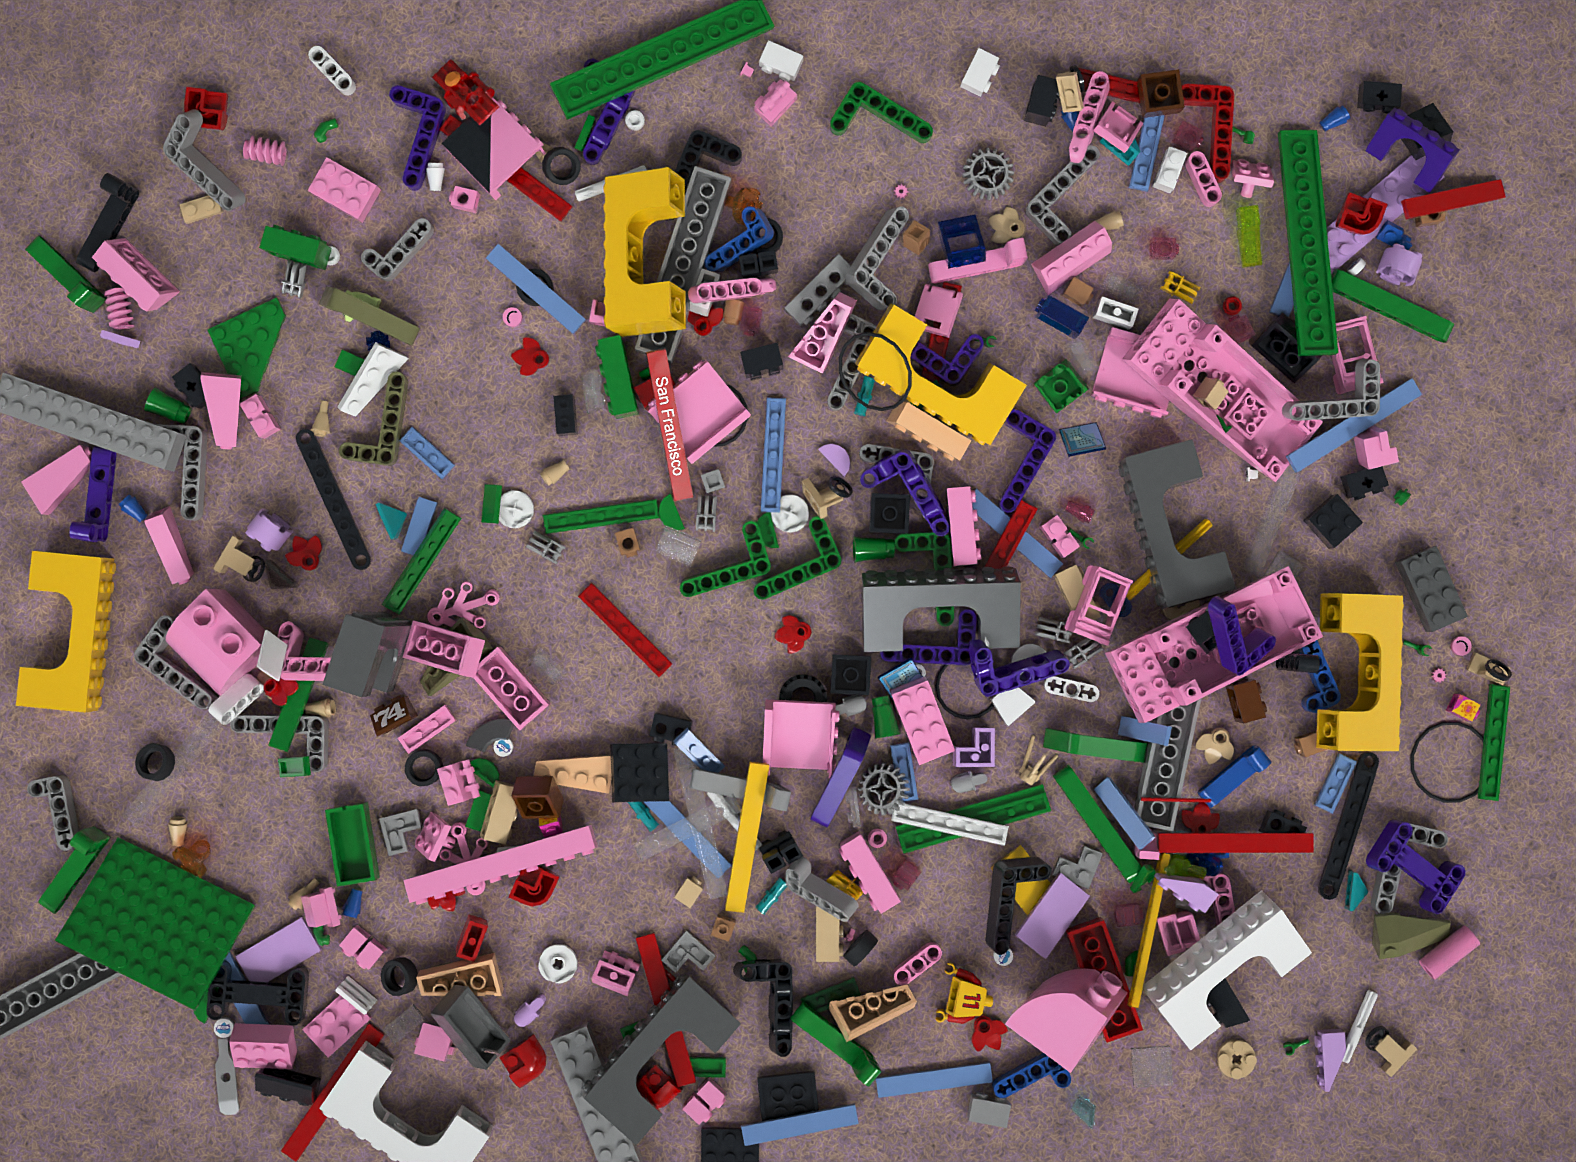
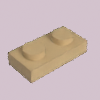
[180,195,223,224]

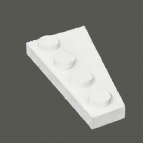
[338,342,409,417]

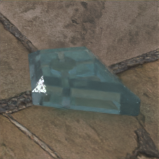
[1071,1096,1096,1129]

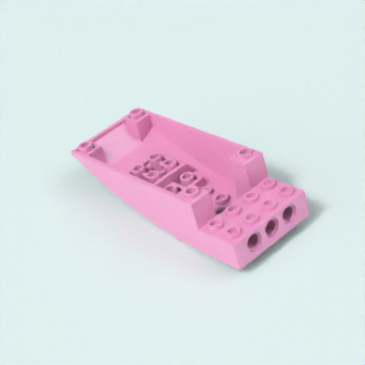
[1122,298,1323,482]
[1105,566,1323,723]

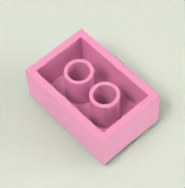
[308,157,381,223]
[229,1023,297,1069]

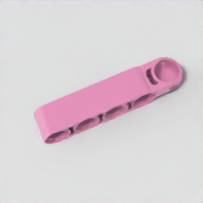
[1069,71,1110,163]
[688,278,777,303]

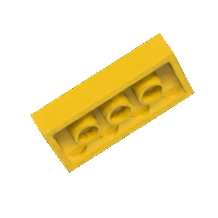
[991,844,1051,916]

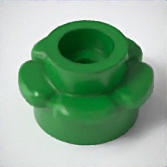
[1393,489,1411,506]

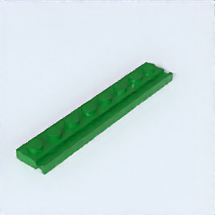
[896,784,1051,854]

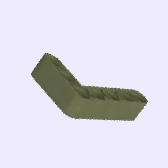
[319,286,420,346]
[339,372,408,466]

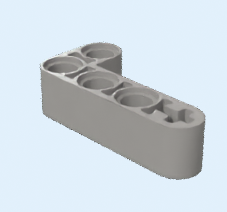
[361,218,434,282]
[859,444,934,490]
[27,775,79,851]
[786,857,859,922]

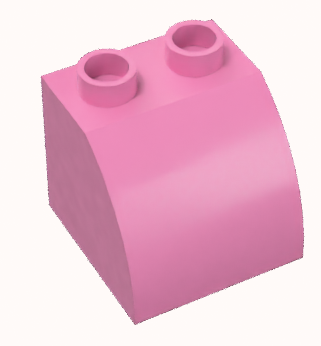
[165,589,265,696]
[1005,969,1127,1073]

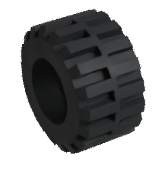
[779,674,827,702]

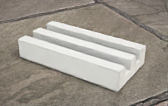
[335,976,377,1015]

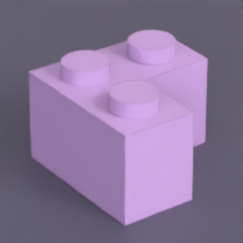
[953,727,995,767]

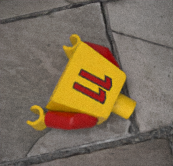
[936,963,993,1024]

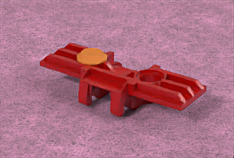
[432,59,499,125]

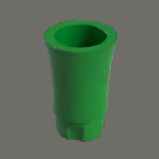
[144,387,192,424]
[852,536,895,563]
[872,696,901,739]

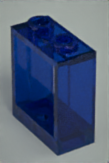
[938,214,986,269]
[1034,295,1089,340]

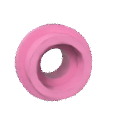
[868,828,887,848]

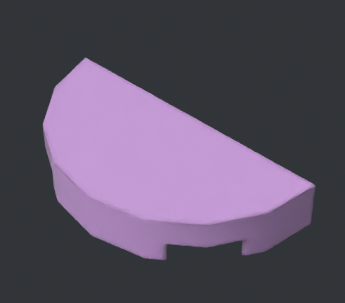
[100,330,140,348]
[818,444,850,477]

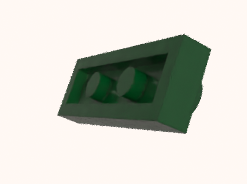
[801,977,861,1013]

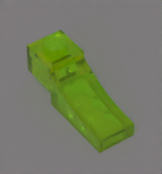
[1236,205,1262,268]

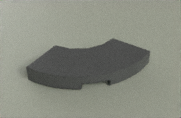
[466,719,514,752]

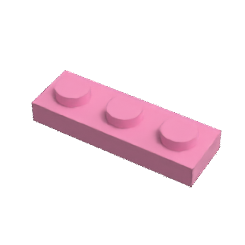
[397,705,457,754]

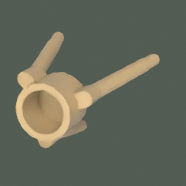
[1019,735,1058,785]

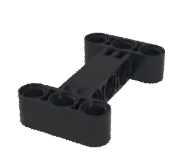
[206,961,309,1026]

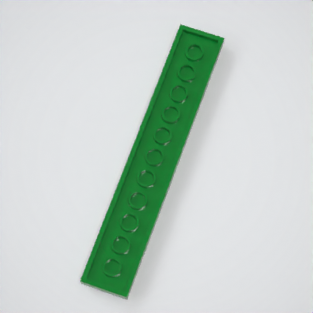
[550,0,775,120]
[1278,130,1339,356]

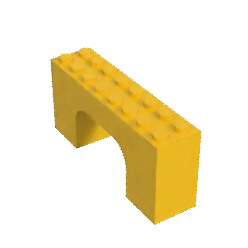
[603,167,686,337]
[855,303,1027,446]
[16,551,116,713]
[1316,593,1404,751]

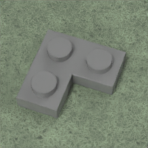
[379,808,423,856]
[1052,846,1103,889]
[661,930,716,973]

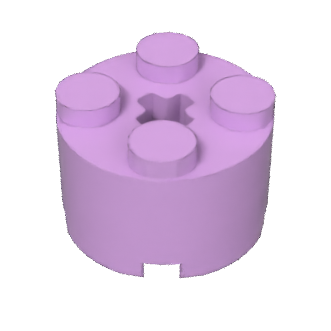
[1376,244,1422,286]
[245,508,293,552]

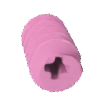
[243,135,287,166]
[104,288,134,330]

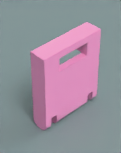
[1093,101,1143,153]
[915,284,963,338]

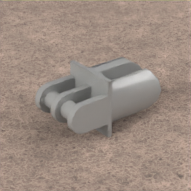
[282,259,307,299]
[696,495,717,532]
[525,530,566,564]
[1035,617,1072,643]
[1063,638,1104,669]
[836,695,866,717]
[951,770,987,793]

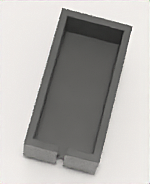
[1395,546,1468,632]
[430,985,511,1070]

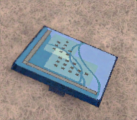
[1059,422,1106,457]
[878,658,923,700]

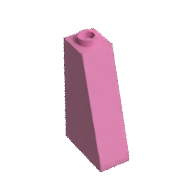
[201,372,241,449]
[21,445,92,515]
[144,506,194,585]

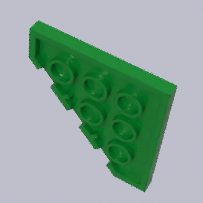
[208,298,286,399]

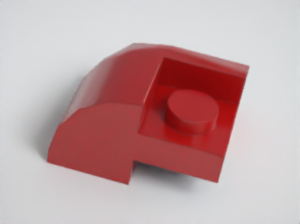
[184,87,228,131]
[1335,192,1388,235]
[509,865,560,907]
[499,1034,547,1088]
[636,1064,683,1109]

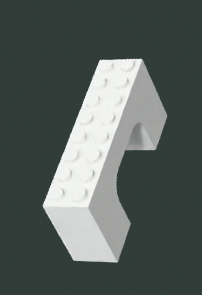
[1142,890,1312,1050]
[319,1041,493,1162]

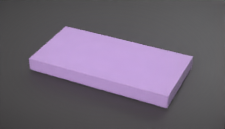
[1015,873,1090,959]
[235,917,322,982]

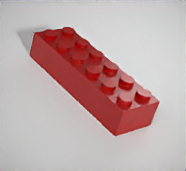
[1065,917,1143,1043]

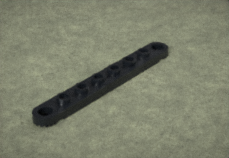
[296,429,371,570]
[1318,752,1379,900]

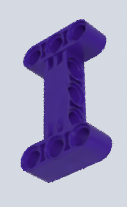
[1366,819,1466,914]

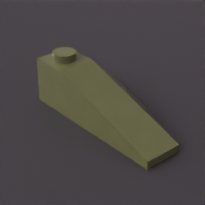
[420,617,493,696]
[1372,912,1451,959]

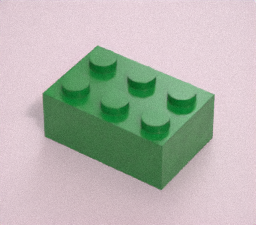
[259,225,332,270]

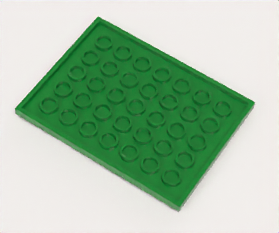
[55,837,256,1011]

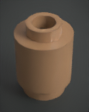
[723,299,745,326]

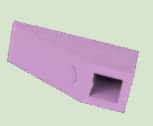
[1154,873,1219,913]
[1314,1029,1346,1092]

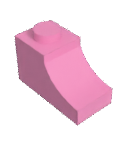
[1133,829,1159,860]

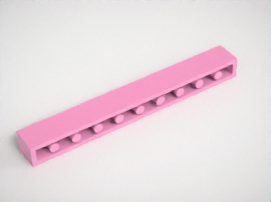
[403,825,598,905]

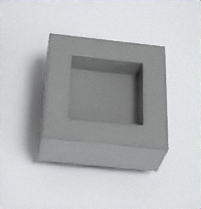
[701,469,725,494]

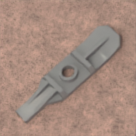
[215,1038,240,1115]

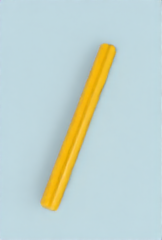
[1126,519,1213,600]

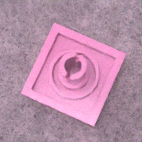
[1230,159,1274,198]
[414,812,456,862]

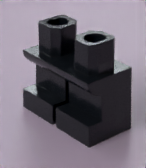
[739,250,778,279]
[759,830,803,874]

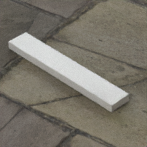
[891,804,1009,846]

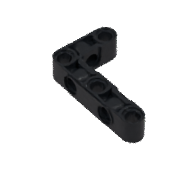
[733,959,793,1057]

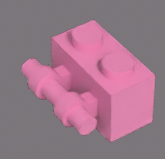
[754,79,797,126]
[437,759,480,806]
[592,950,640,997]

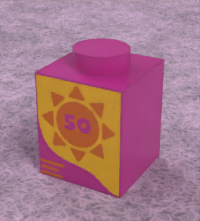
[1446,694,1481,722]
[538,815,563,838]

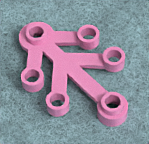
[427,581,500,628]
[439,822,489,895]

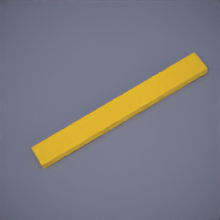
[725,761,769,913]
[1127,853,1170,1008]

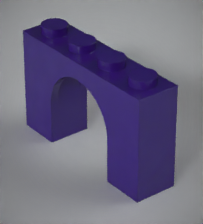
[1365,108,1460,193]

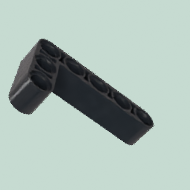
[665,130,742,221]
[76,173,139,273]
[1276,649,1319,673]
[985,857,1052,955]

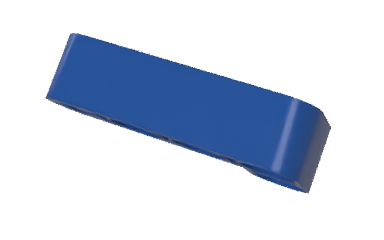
[704,207,774,272]
[1300,640,1341,713]
[1197,745,1272,808]
[992,1053,1071,1098]

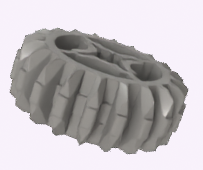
[962,148,1014,200]
[858,763,910,815]

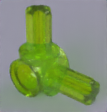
[1164,855,1207,879]

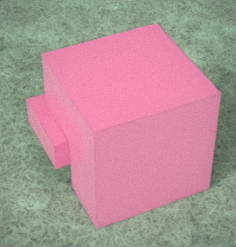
[1354,425,1399,469]
[301,887,342,927]
[1157,910,1200,956]
[414,1023,455,1062]

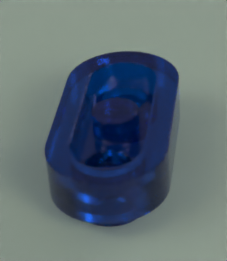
[1100,583,1132,617]
[1185,853,1223,876]

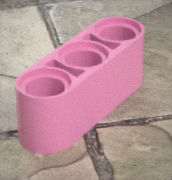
[1185,151,1222,207]
[893,942,942,986]

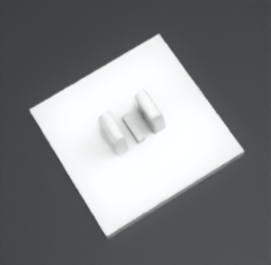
[257,630,287,681]

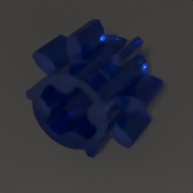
[366,331,390,351]

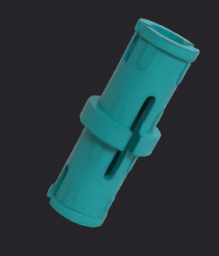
[854,376,875,416]
[627,802,660,832]
[755,877,787,915]

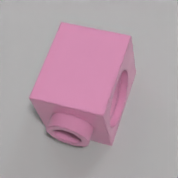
[449,186,480,213]

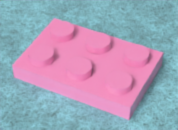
[302,990,372,1058]

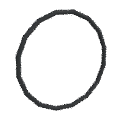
[839,332,912,411]
[1410,722,1484,803]

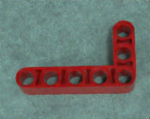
[1182,84,1234,183]

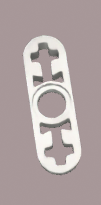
[1044,676,1099,702]

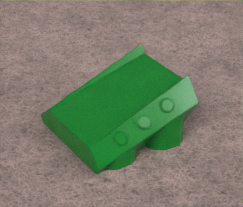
[1034,359,1089,413]

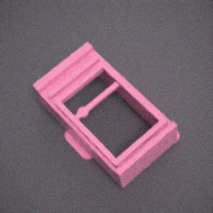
[1331,316,1384,395]
[1064,565,1133,646]

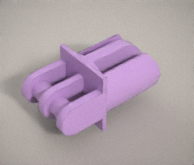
[514,994,546,1027]

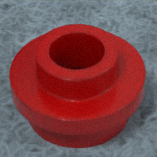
[1222,296,1242,316]

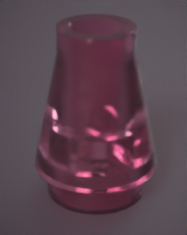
[1065,501,1095,524]

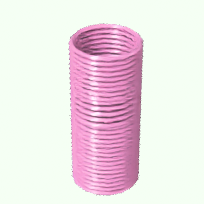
[1419,925,1480,980]

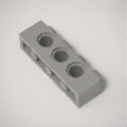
[784,254,851,327]

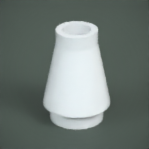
[426,163,445,191]

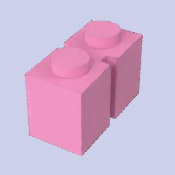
[240,394,281,439]
[1039,515,1080,558]
[339,925,387,970]
[682,1077,726,1125]

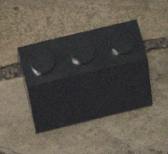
[1251,312,1322,383]
[1206,978,1250,1028]
[255,1068,321,1106]

